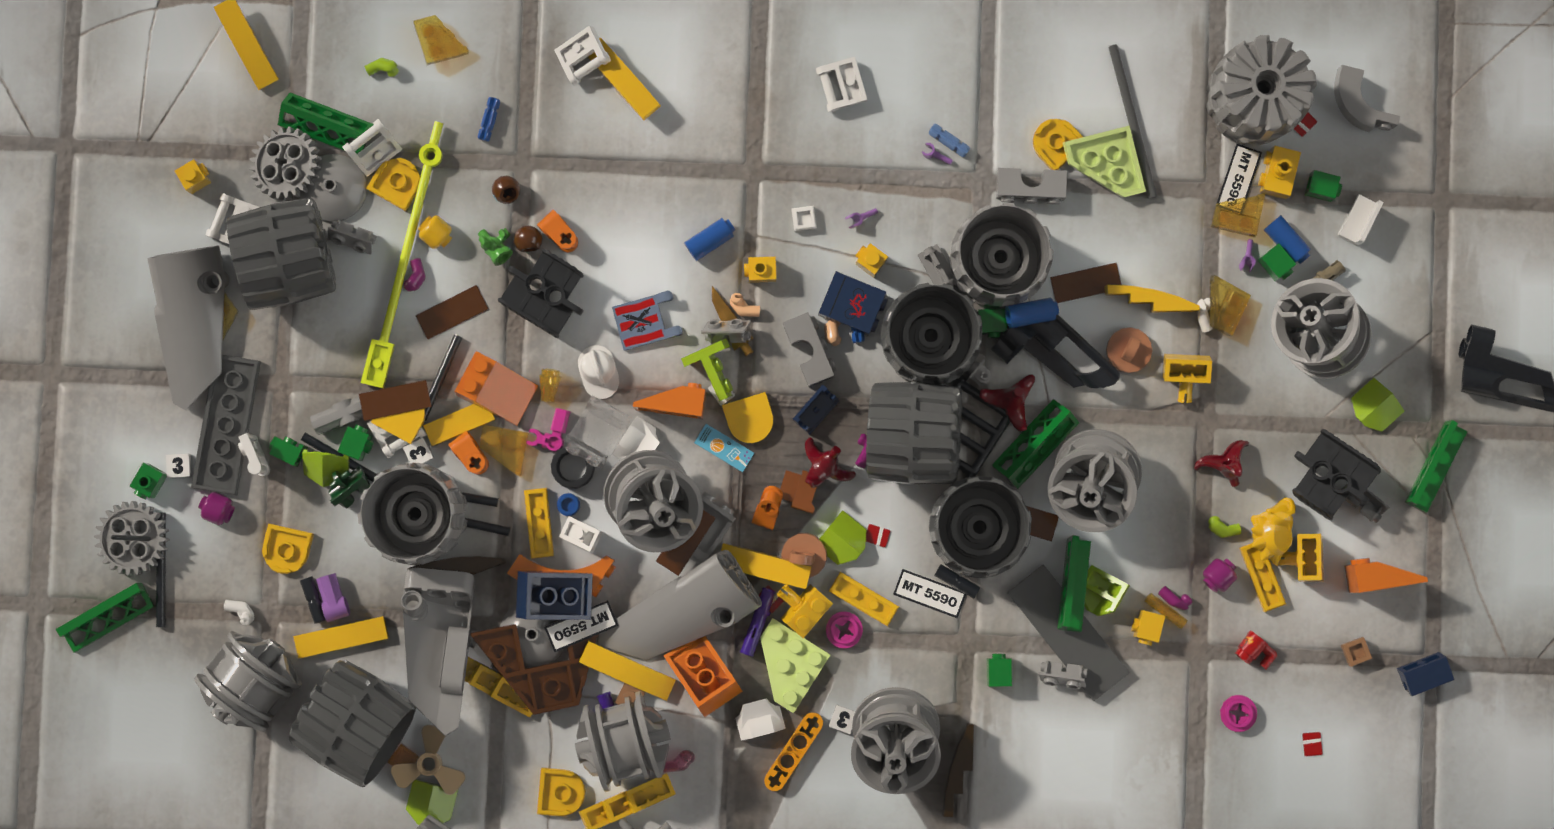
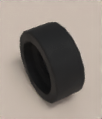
[551,445,595,489]

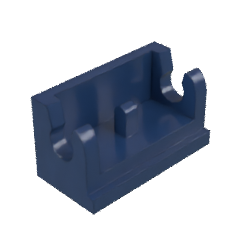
[793,385,839,435]
[1397,652,1454,696]

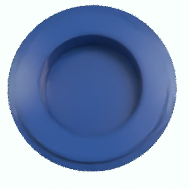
[557,493,580,516]

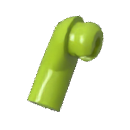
[364,58,399,77]
[1208,516,1242,538]

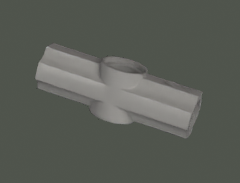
[310,397,363,435]

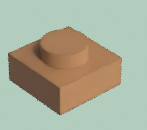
[1341,637,1372,667]
[615,683,646,705]

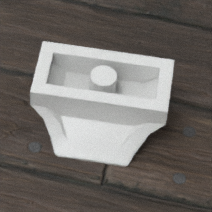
[613,416,660,459]
[735,698,786,741]

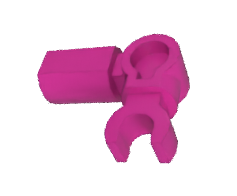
[526,408,571,452]

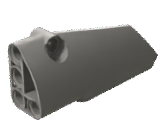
[147,245,229,410]
[599,550,762,660]
[401,568,475,736]

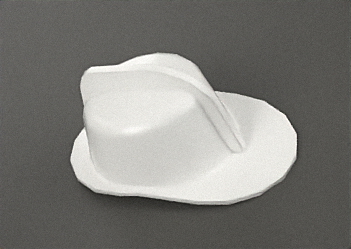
[578,345,619,399]

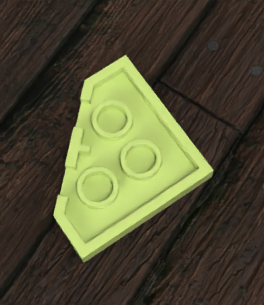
[1063,126,1146,198]
[760,618,830,713]

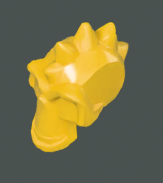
[1251,497,1296,565]

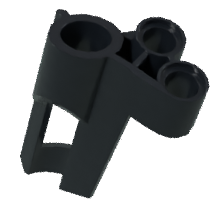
[991,315,1120,388]
[1458,324,1554,412]

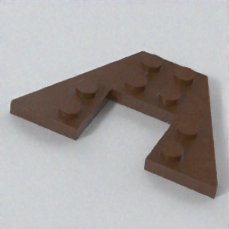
[470,624,599,715]

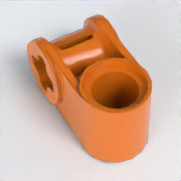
[537,210,579,253]
[448,431,489,475]
[751,486,783,530]

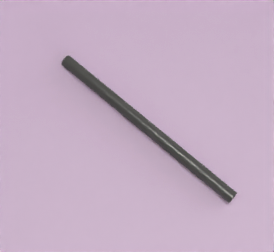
[1108,44,1157,199]

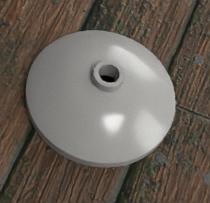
[300,154,367,222]
[500,605,565,668]

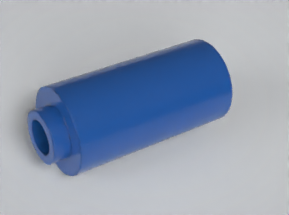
[1264,215,1311,264]
[684,218,735,262]
[1005,297,1059,328]

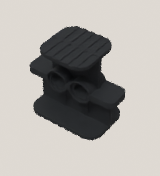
[498,249,584,338]
[1292,429,1381,521]

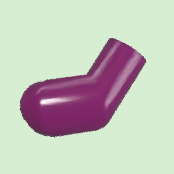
[404,258,426,292]
[855,433,867,469]
[1158,586,1193,610]

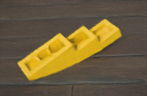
[214,0,279,90]
[587,37,661,121]
[1105,285,1200,313]
[721,543,812,589]
[579,641,676,701]
[465,657,532,718]
[578,773,676,829]

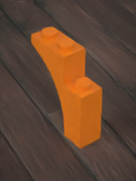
[507,554,616,597]

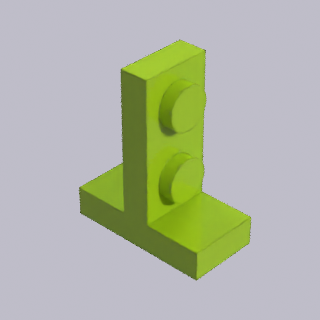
[681,338,733,401]

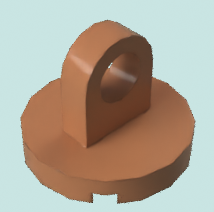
[1106,327,1152,373]
[781,533,827,578]

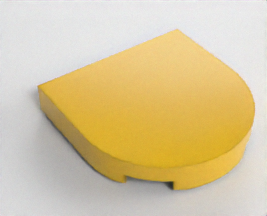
[1033,119,1083,170]
[366,158,420,212]
[722,392,773,443]
[371,408,425,444]
[262,523,314,574]
[537,768,586,816]

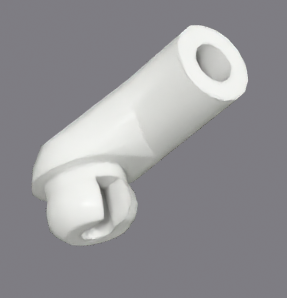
[1197,298,1214,332]
[224,600,254,626]

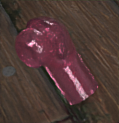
[663,750,695,773]

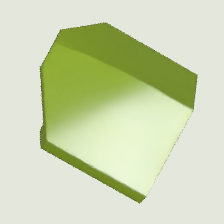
[1351,378,1405,432]
[302,450,349,487]
[819,510,866,565]
[1085,564,1130,616]
[406,779,458,825]

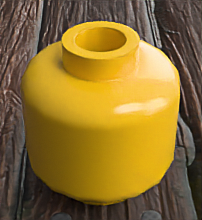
[418,215,452,249]

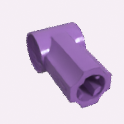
[316,573,350,622]

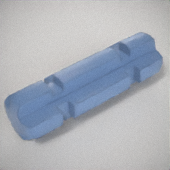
[929,124,970,157]

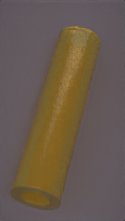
[1144,593,1188,629]

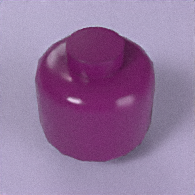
[198,492,235,526]
[1203,558,1237,593]

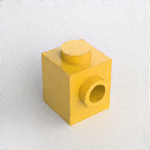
[175,159,211,194]
[855,243,888,278]
[744,256,776,283]
[1131,610,1165,646]

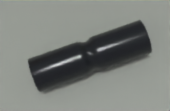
[934,564,980,599]
[300,576,326,624]

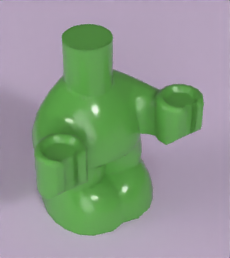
[478,228,513,266]

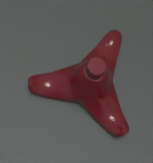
[980,374,1035,432]
[805,437,856,488]
[1194,440,1249,487]

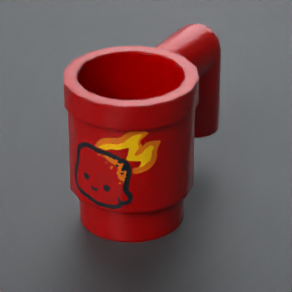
[1235,630,1277,670]

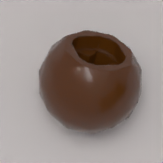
[492,175,520,204]
[514,225,543,252]

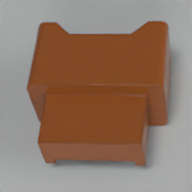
[780,470,822,514]

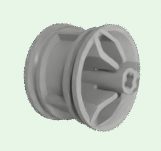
[1271,278,1372,379]
[1048,429,1142,532]
[603,450,703,552]
[194,631,302,732]
[851,687,941,794]
[575,691,671,792]

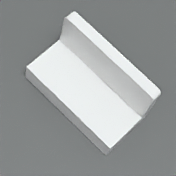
[1338,194,1384,246]

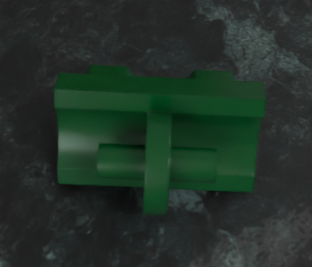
[328,466,370,509]

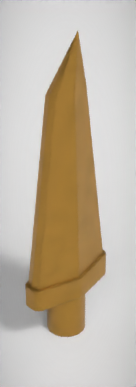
[712,286,753,357]

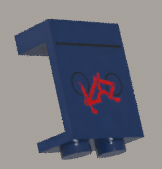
[818,271,888,336]

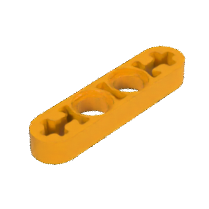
[764,712,823,791]

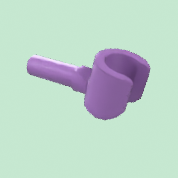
[922,143,953,165]
[845,208,878,229]
[1239,239,1256,272]

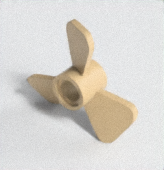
[391,725,465,795]

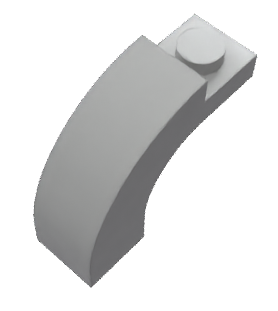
[1334,65,1400,132]

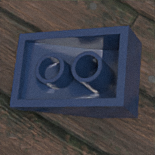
[516,571,593,620]

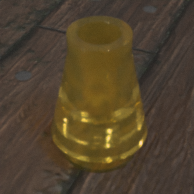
[539,369,562,402]

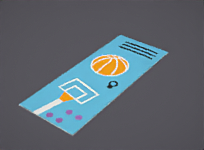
[694,424,754,472]

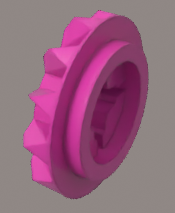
[826,612,863,648]
[1220,695,1257,732]

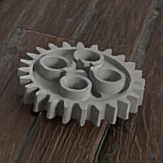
[249,127,322,201]
[94,501,170,575]

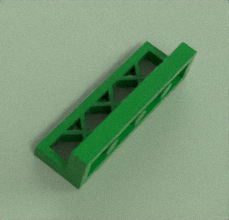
[277,92,374,154]
[992,399,1079,489]
[1405,420,1468,513]
[1057,535,1091,633]
[56,583,155,653]

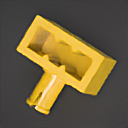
[1258,146,1301,199]
[1162,354,1212,403]
[1276,534,1324,582]
[777,584,833,638]

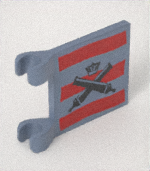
[612,291,683,351]

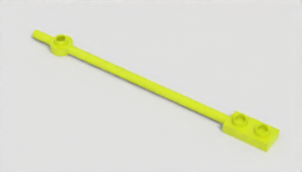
[361,121,443,389]

